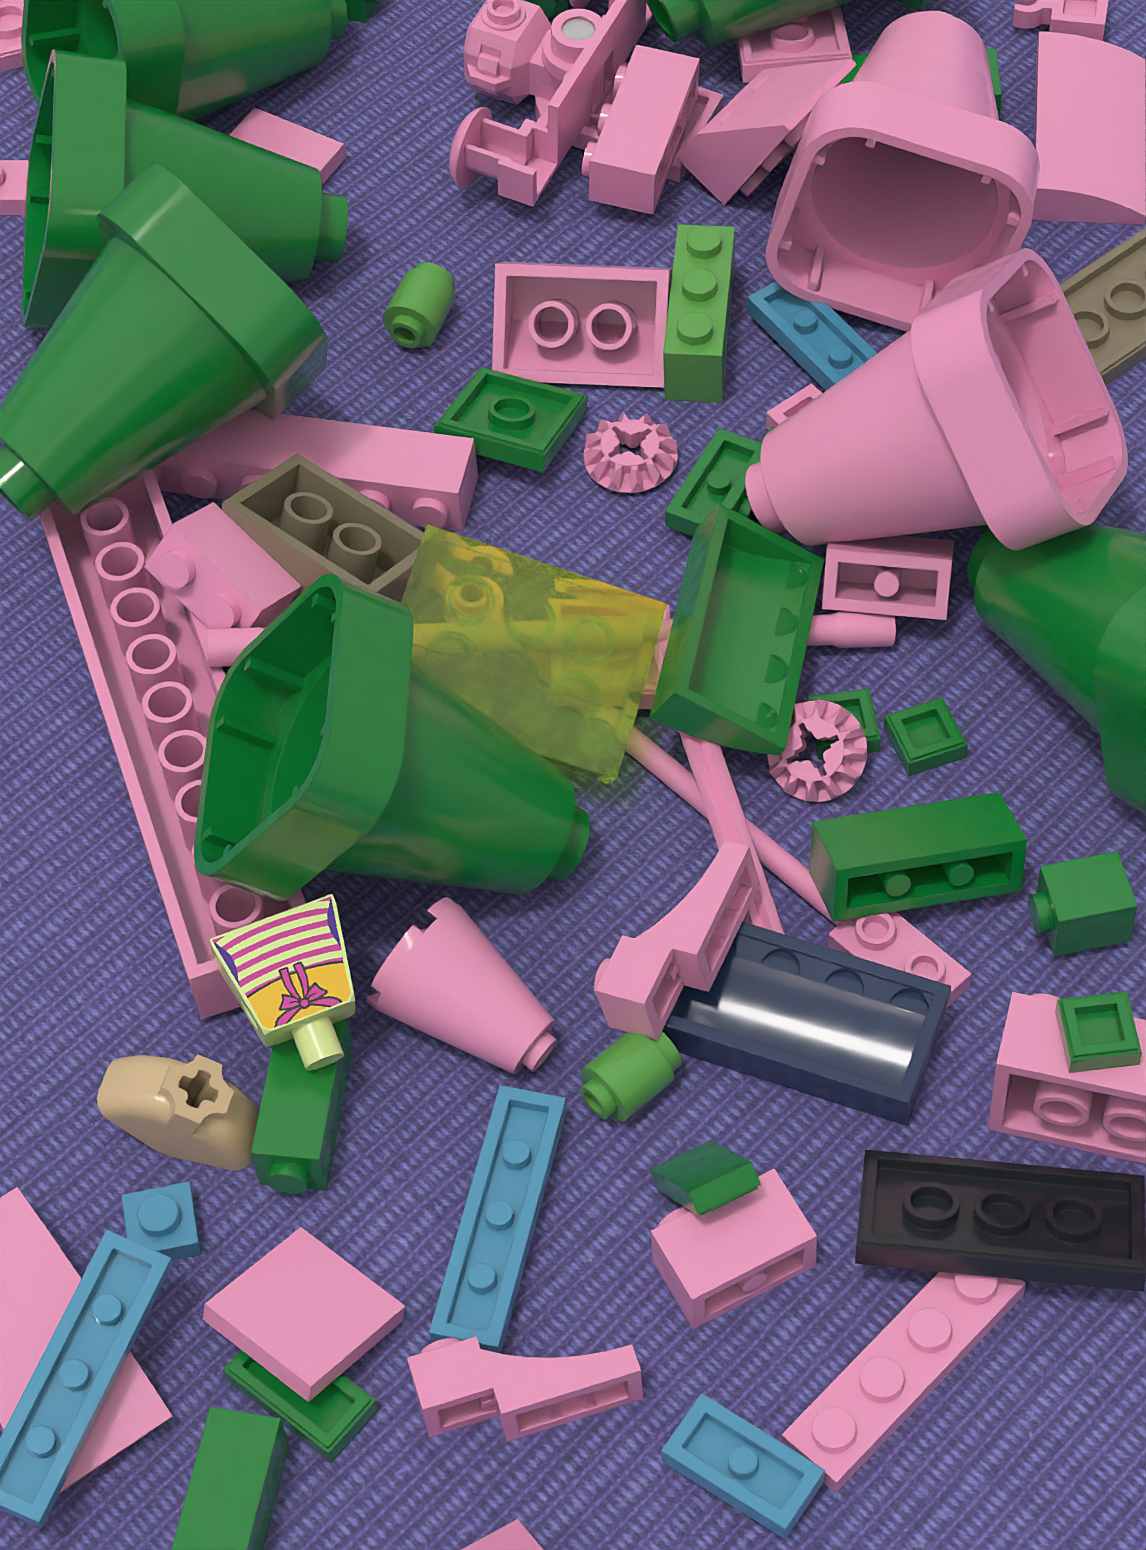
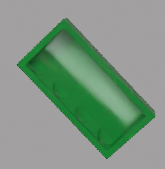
[649,504,824,755]

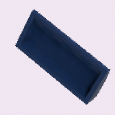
[662,922,951,1126]

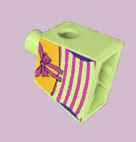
[209,894,355,1070]

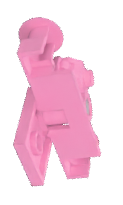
[449,0,724,207]

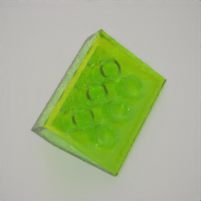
[401,524,667,784]

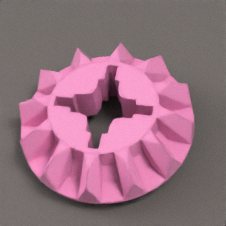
[583,412,678,493]
[767,699,867,802]

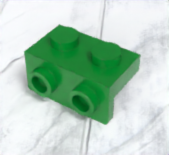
[665,427,775,536]

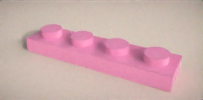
[781,1272,1026,1493]

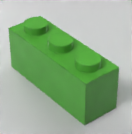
[663,224,735,403]

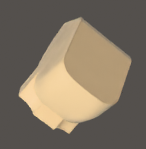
[97,1054,259,1171]

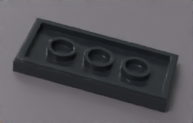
[855,1150,1146,1292]

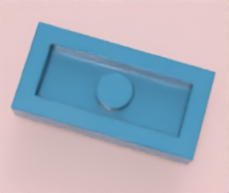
[661,1393,825,1539]

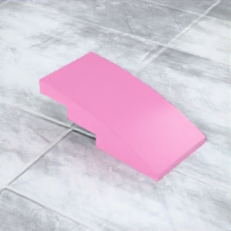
[0,1187,172,1494]

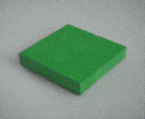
[434,367,588,472]

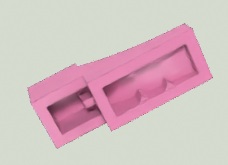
[594,840,760,1040]
[407,1336,643,1442]

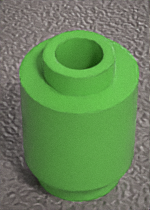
[382,262,455,348]
[580,1032,682,1122]

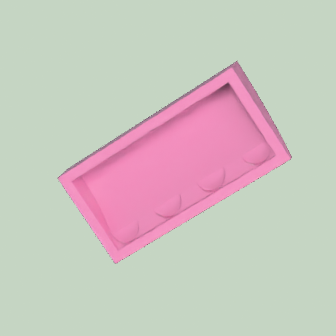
[1032,31,1146,225]

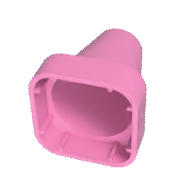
[766,11,1040,332]
[745,248,1128,551]

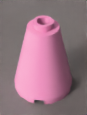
[366,897,558,1075]

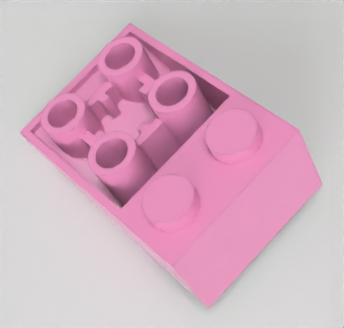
[677,58,857,205]

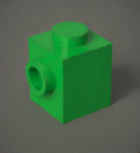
[1028,851,1137,956]

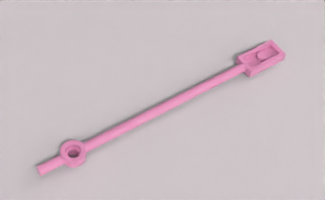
[430,564,971,1009]

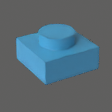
[121,1181,202,1261]

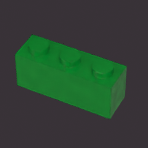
[809,792,1027,922]

